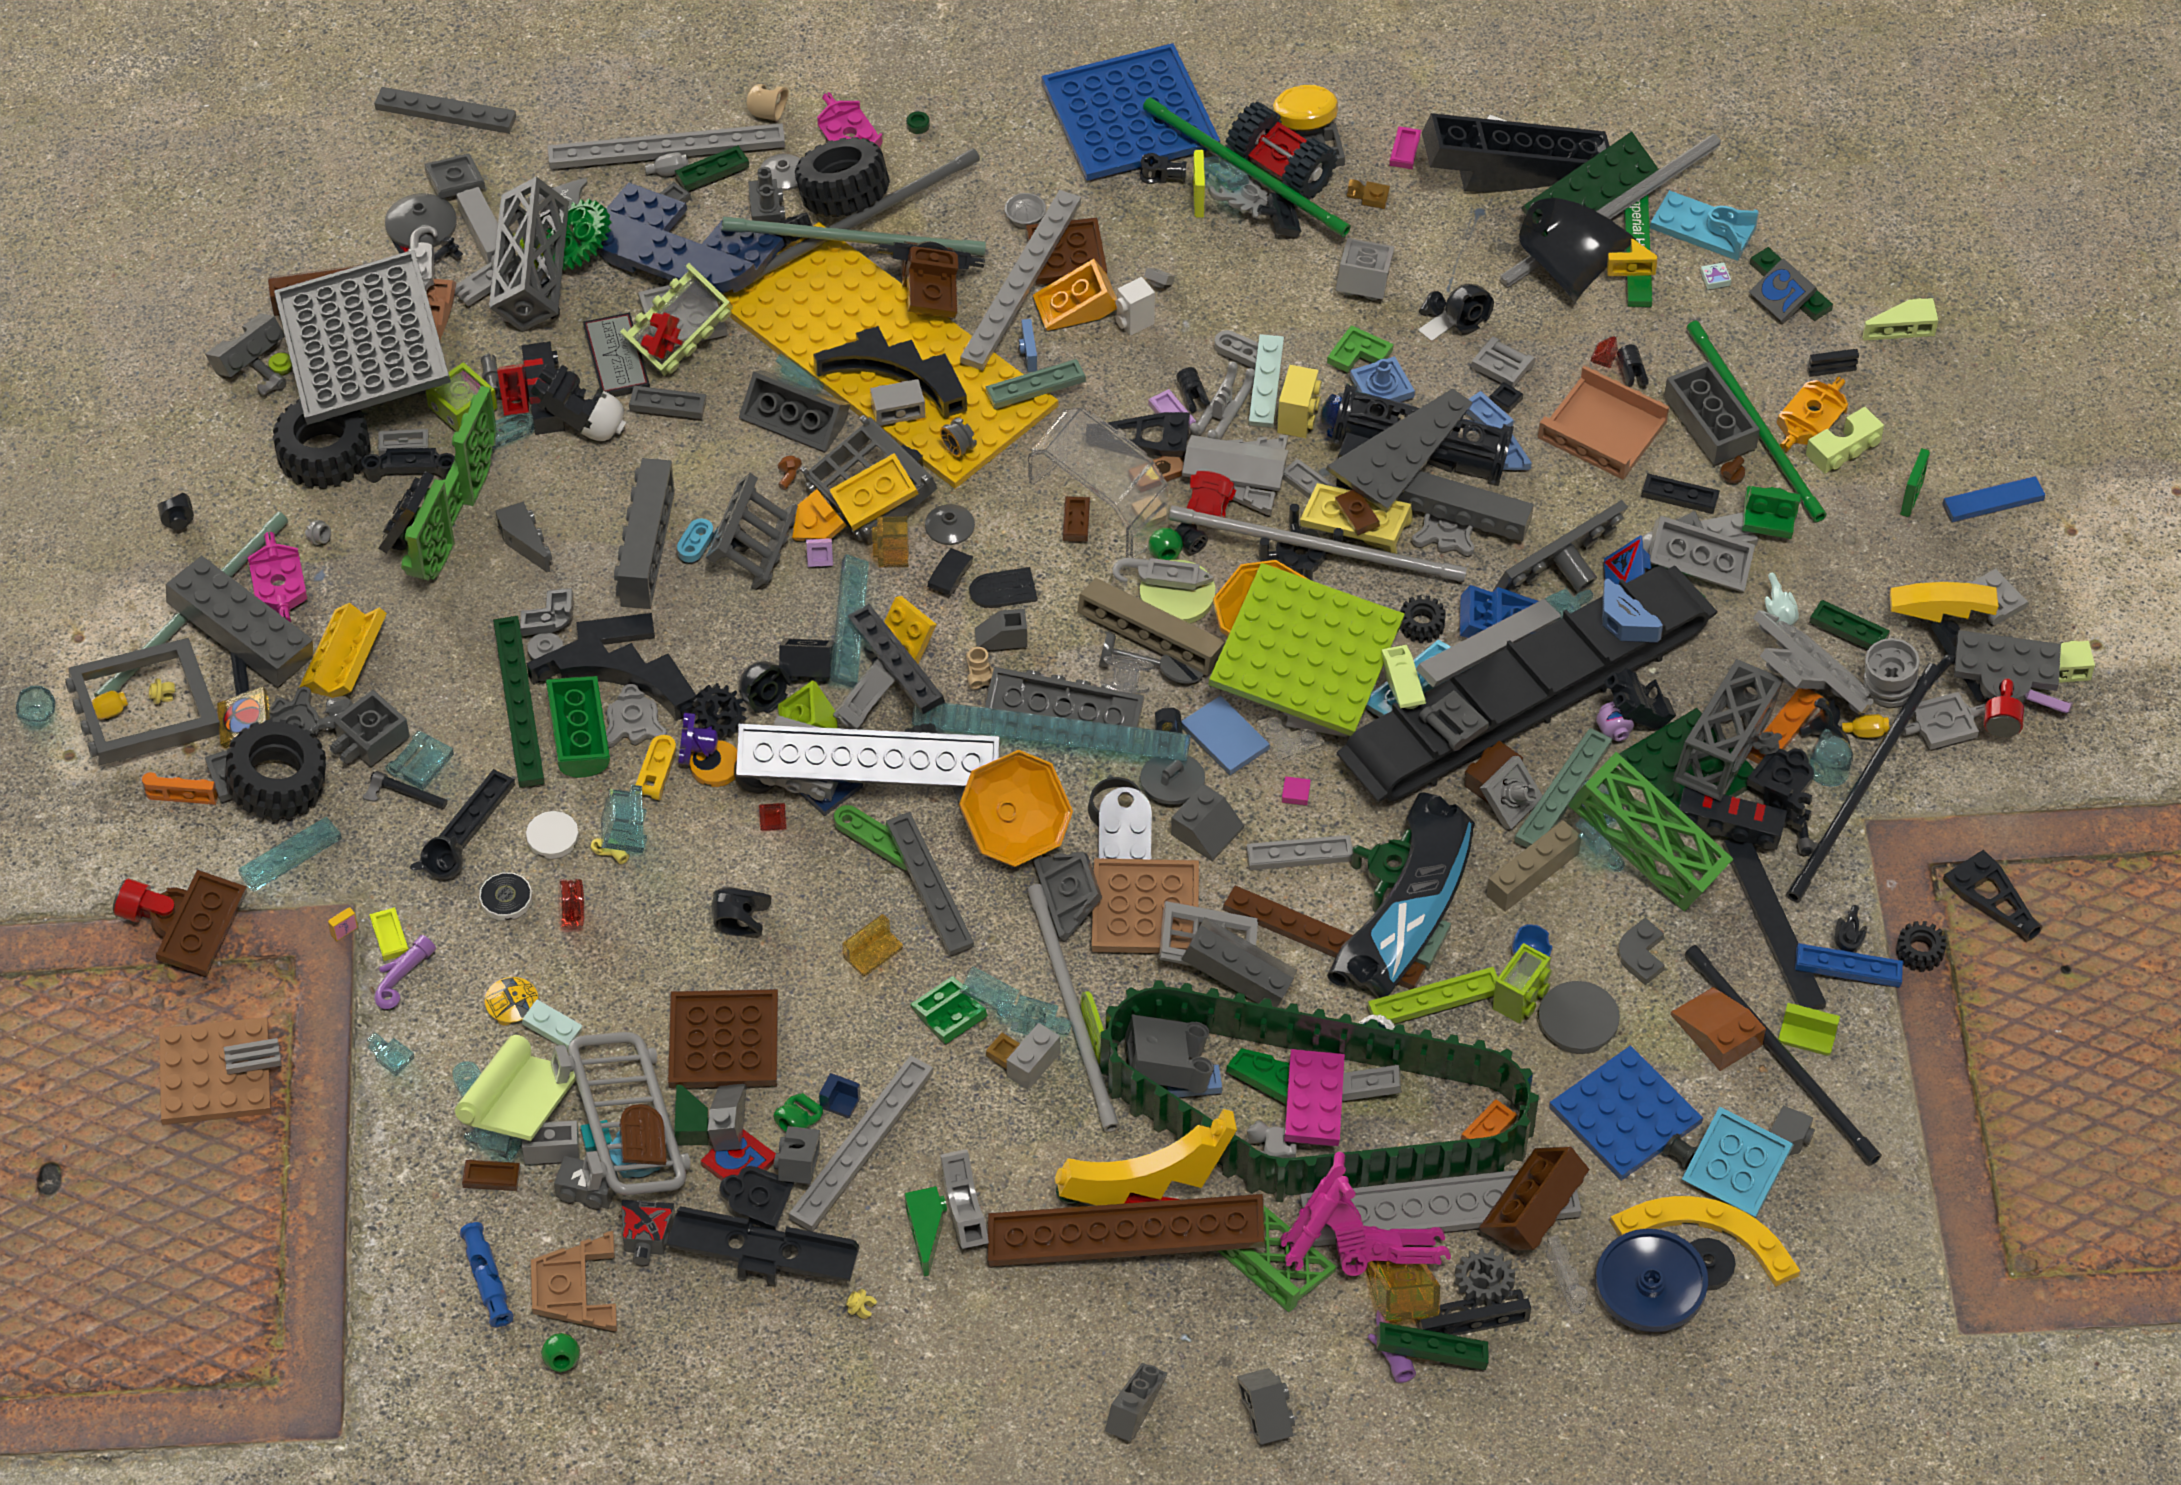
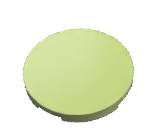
[1140,560,1215,623]

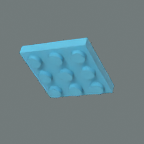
[1682,1106,1794,1218]

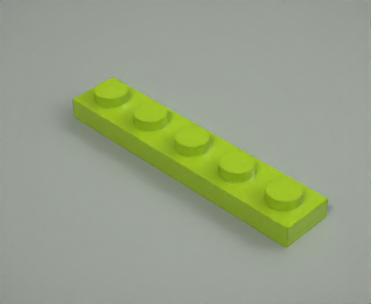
[1368,967,1498,1024]

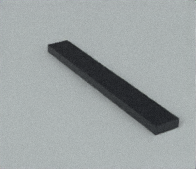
[1723,839,1826,1010]

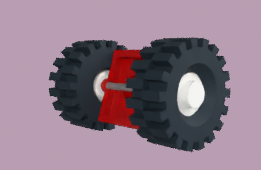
[1225,102,1338,200]

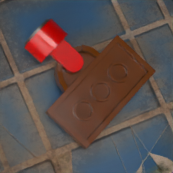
[113,870,247,976]

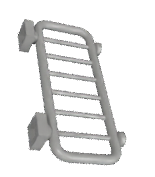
[551,1032,690,1195]

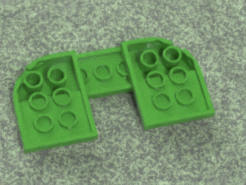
[401,386,496,581]

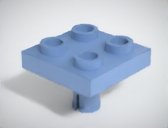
[1350,356,1415,407]

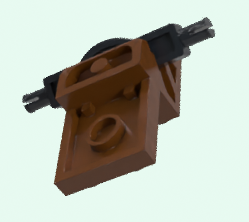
[877,241,985,318]

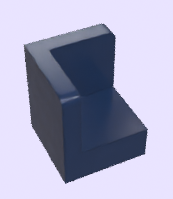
[819,1073,861,1118]

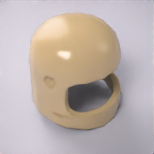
[747,84,789,121]

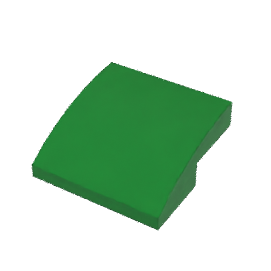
[910,976,988,1044]

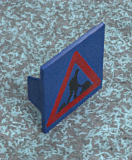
[1604,535,1651,585]

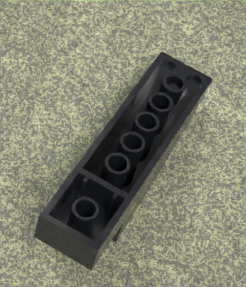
[1421,113,1610,192]

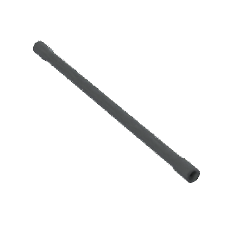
[751,148,980,284]

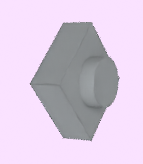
[1144,268,1175,288]

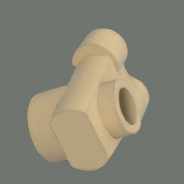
[966,647,994,690]

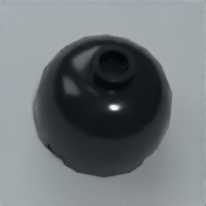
[1445,283,1494,333]
[738,661,791,713]

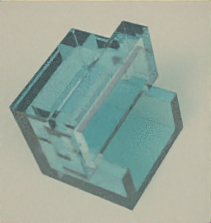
[601,785,647,853]

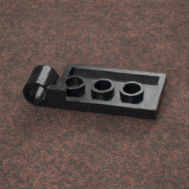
[378,471,434,554]

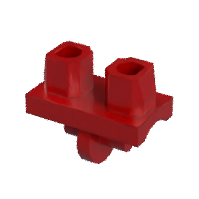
[640,312,684,360]

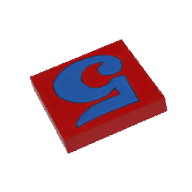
[700,1129,776,1181]

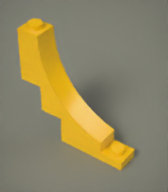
[1055,1109,1237,1206]

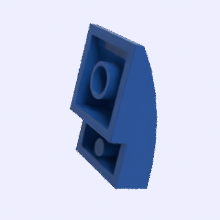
[1460,585,1539,638]

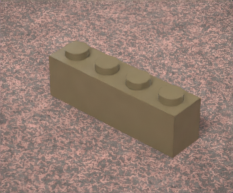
[1487,820,1582,912]

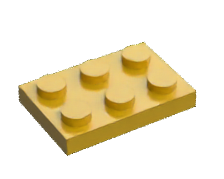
[830,453,919,531]

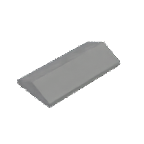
[1182,435,1289,491]

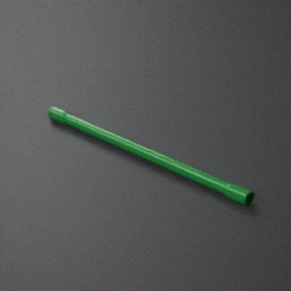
[1143,97,1351,237]
[1686,320,1827,522]

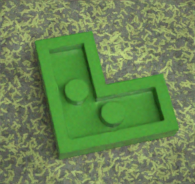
[1327,325,1394,373]

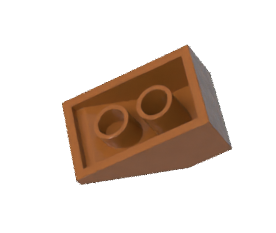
[1670,987,1766,1071]

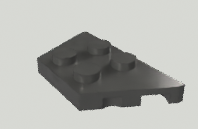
[1033,852,1102,941]

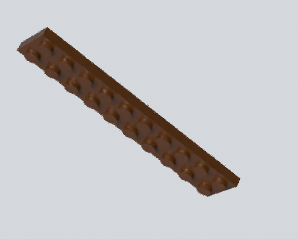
[988,1194,1265,1266]

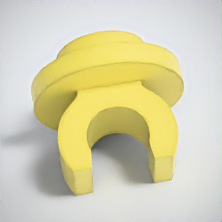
[149,678,175,704]
[846,1289,877,1319]

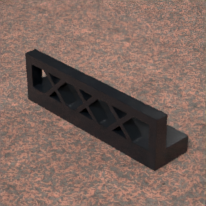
[1413,1289,1531,1336]

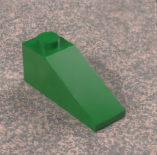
[904,1186,947,1277]

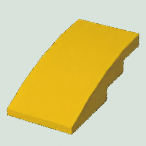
[1890,582,1999,623]

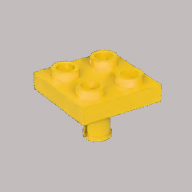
[884,596,937,664]

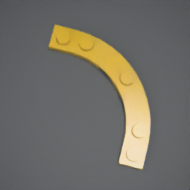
[1610,1196,1800,1287]

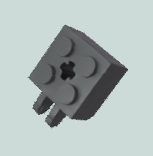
[329,690,410,767]

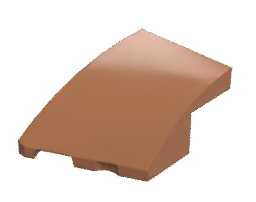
[426,279,457,340]

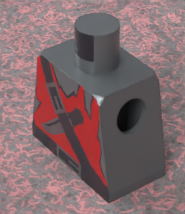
[622,1200,676,1265]

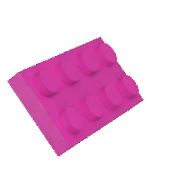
[1284,1049,1345,1146]

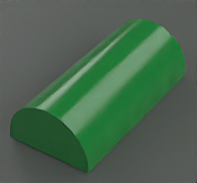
[546,676,610,778]

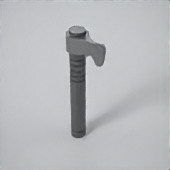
[250,358,286,395]

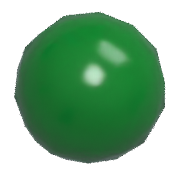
[1148,527,1183,560]
[541,1333,581,1372]

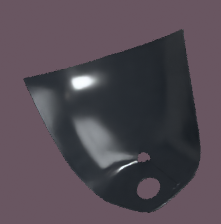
[1519,198,1636,304]

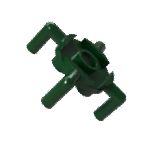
[1351,829,1412,912]

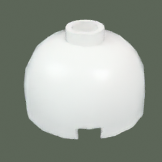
[581,391,626,441]

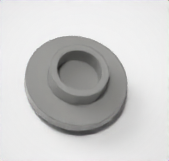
[528,633,563,660]

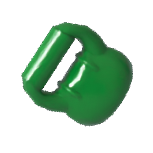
[773,1093,824,1132]

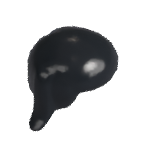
[410,836,463,880]

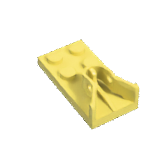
[1300,483,1413,554]

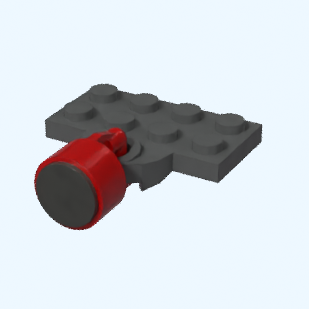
[1954,630,2061,737]

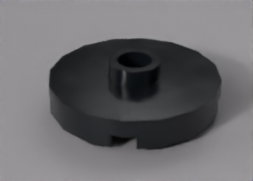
[1690,1238,1736,1290]

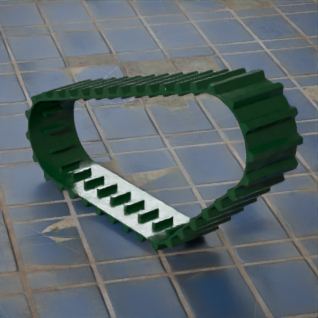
[1100,980,1539,1202]

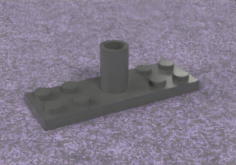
[1493,500,1628,593]

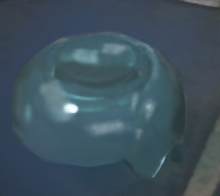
[15,685,56,727]

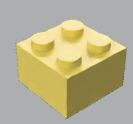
[1277,365,1322,438]

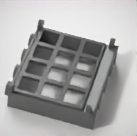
[799,415,938,545]

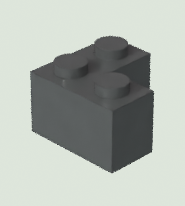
[1237,1368,1295,1445]

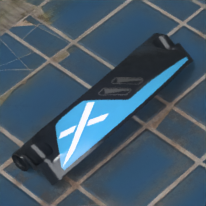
[1327,792,1475,998]

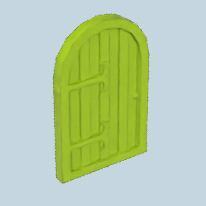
[1081,991,1104,1064]

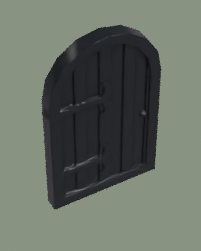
[970,567,1038,608]

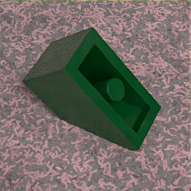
[674,1085,709,1146]

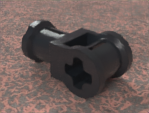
[1139,153,1187,184]

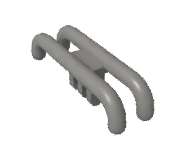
[1190,362,1255,439]

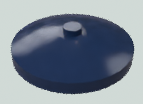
[1596,1229,1708,1332]

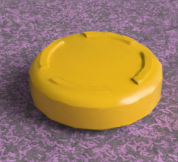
[1273,85,1338,132]

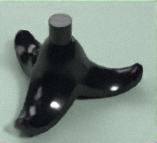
[1800,698,1850,756]

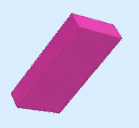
[1389,126,1422,170]

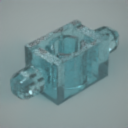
[997,995,1072,1035]

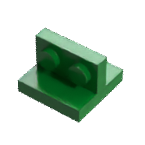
[1742,486,1801,539]

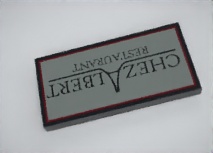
[583,312,650,397]

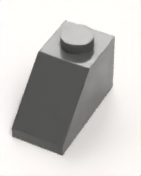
[1770,1105,1815,1156]

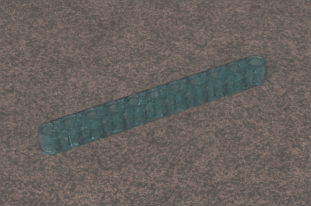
[911,702,1191,761]

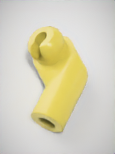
[591,838,629,864]

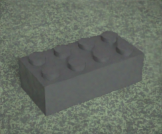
[1664,362,1760,465]

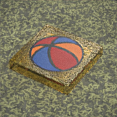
[217,687,270,748]

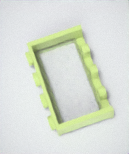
[620,263,733,376]

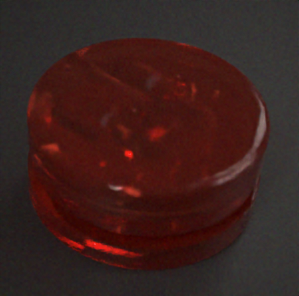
[558,879,584,928]

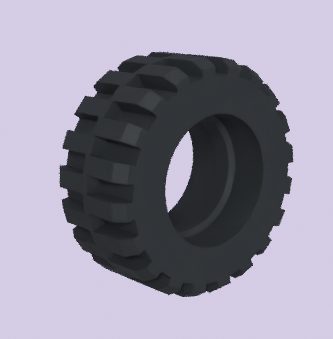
[795,137,890,217]
[273,399,371,488]
[225,719,326,820]

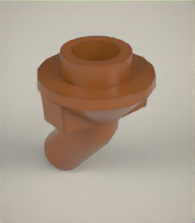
[777,455,802,490]

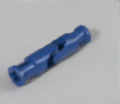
[460,1222,514,1328]

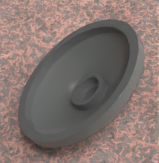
[385,193,457,249]

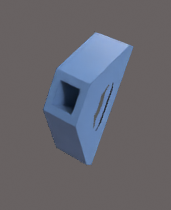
[1603,579,1663,642]

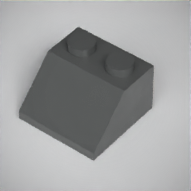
[1171,784,1244,862]

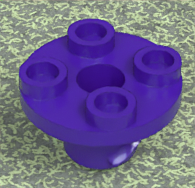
[678,713,718,765]

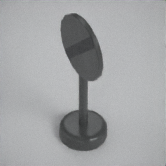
[1099,632,1204,684]

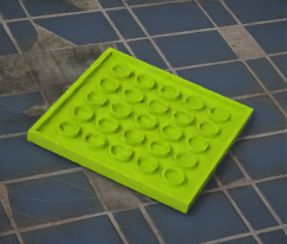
[1208,563,1405,736]

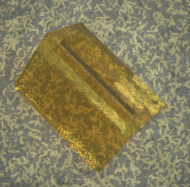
[842,914,903,977]

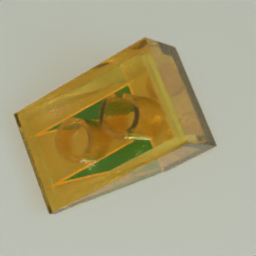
[1366,1260,1440,1322]

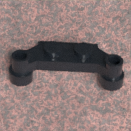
[361,448,455,483]

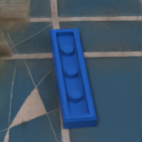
[1943,476,2045,522]
[1795,943,1903,988]

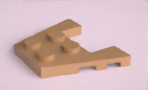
[531,1231,617,1331]

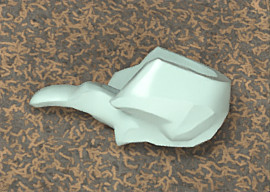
[1765,572,1799,626]

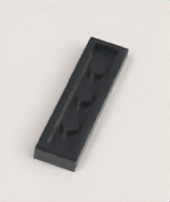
[439,769,516,849]

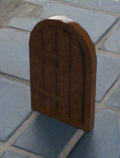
[619,1104,667,1165]

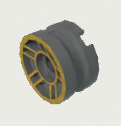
[940,418,977,457]

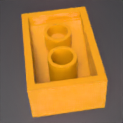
[1033,259,1117,331]

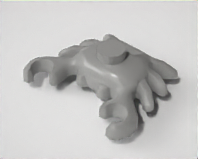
[1208,167,1269,218]

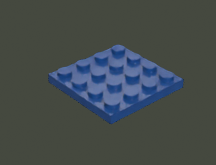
[1549,1045,1703,1181]

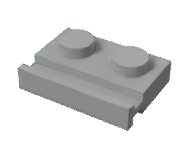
[1701,512,1758,546]

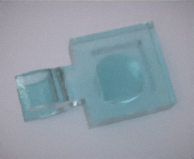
[367,1032,414,1076]

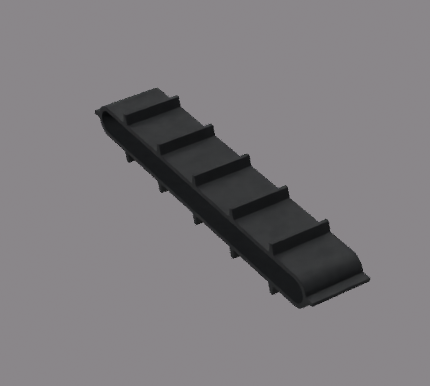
[1337,565,1718,802]

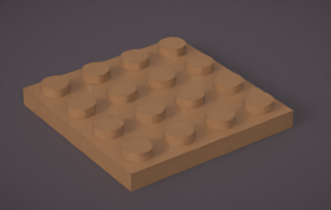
[1092,858,1199,953]
[159,1017,271,1125]

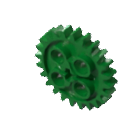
[546,199,612,270]

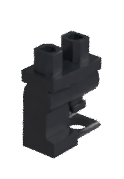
[530,364,603,431]
[1604,668,1676,731]

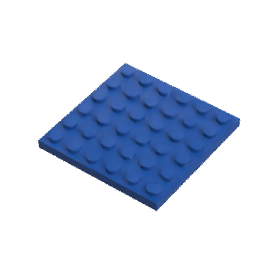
[1041,43,1220,181]

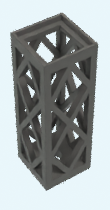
[489,176,569,332]
[1673,659,1784,801]

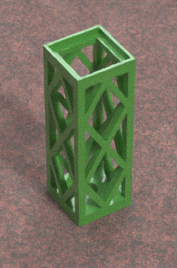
[1568,752,1733,912]

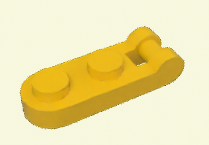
[634,735,677,800]

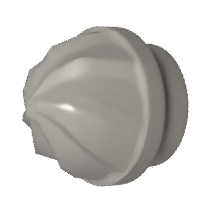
[305,520,331,545]

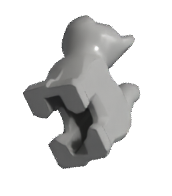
[1246,1120,1296,1158]

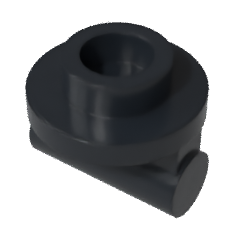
[1419,291,1446,316]

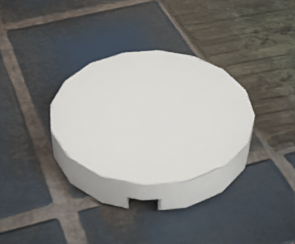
[526,811,579,859]

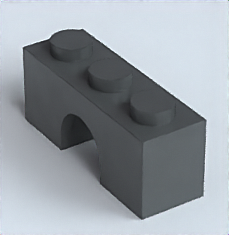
[205,313,285,377]

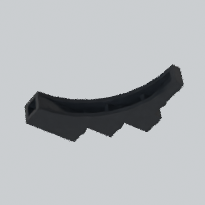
[813,326,967,418]

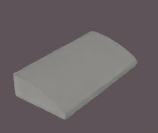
[1649,516,1755,592]

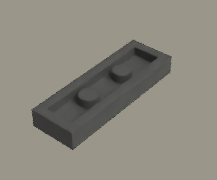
[629,386,707,419]

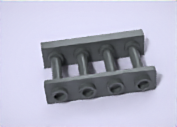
[706,473,798,589]

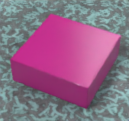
[1282,776,1311,805]

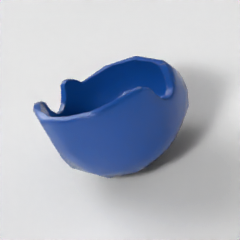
[1512,924,1553,957]

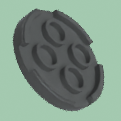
[1538,981,1620,1054]

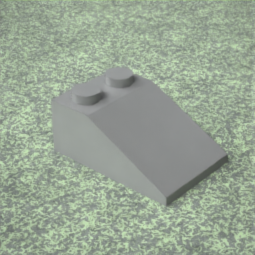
[1336,238,1395,300]

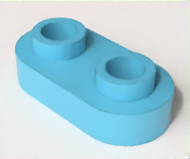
[677,518,714,562]

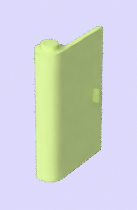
[455,1035,576,1141]

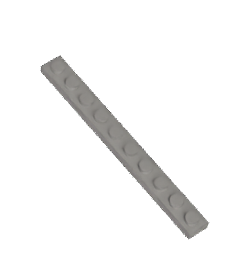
[548,123,785,169]
[960,190,1081,370]

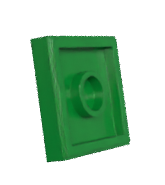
[1900,448,1930,517]

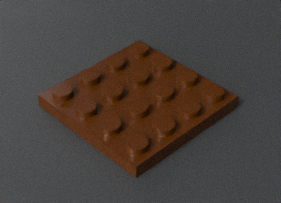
[668,989,778,1088]

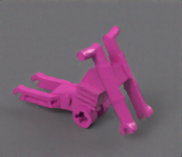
[1280,1152,1451,1276]

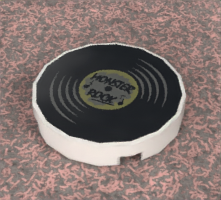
[479,872,532,921]

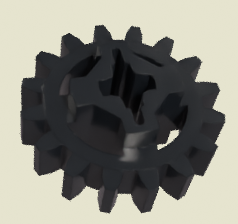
[691,683,747,739]

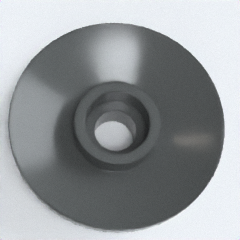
[925,504,975,545]

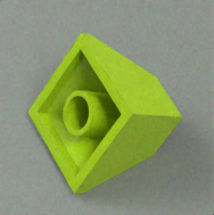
[778,681,838,728]

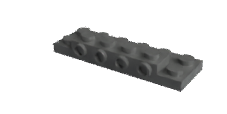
[983,667,1145,747]

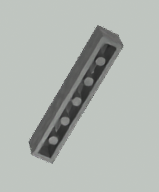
[1396,471,1534,541]

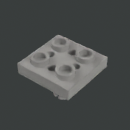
[1480,756,1543,829]

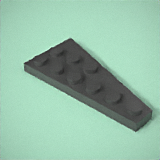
[1326,388,1473,513]

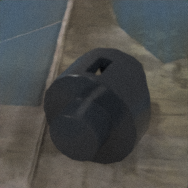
[157,493,194,530]

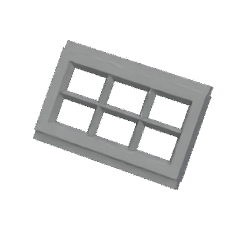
[1159,901,1258,966]

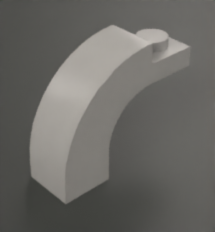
[833,659,895,729]
[940,1149,989,1249]

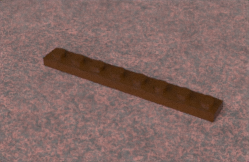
[1223,885,1426,990]

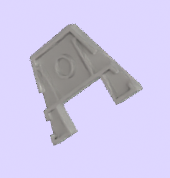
[1227,435,1288,516]

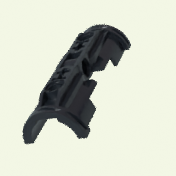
[1331,383,1514,486]

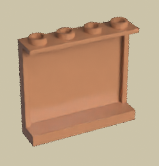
[1538,366,1669,480]

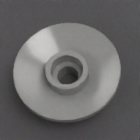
[760,154,800,191]

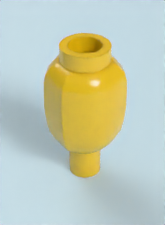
[91,691,128,720]
[1842,714,1889,738]

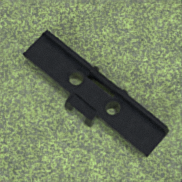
[667,1206,860,1286]

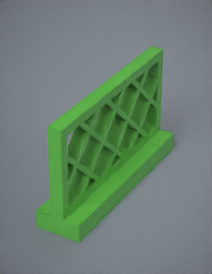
[1218,1206,1336,1312]

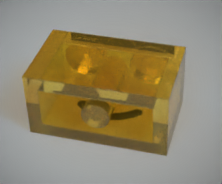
[872,516,909,568]

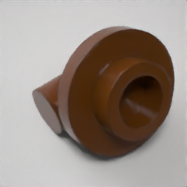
[1720,455,1745,483]

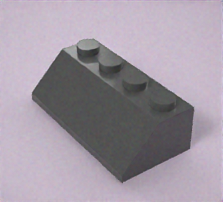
[739,371,851,452]
[1181,917,1297,1007]

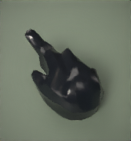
[1834,905,1867,953]

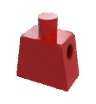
[497,364,529,416]

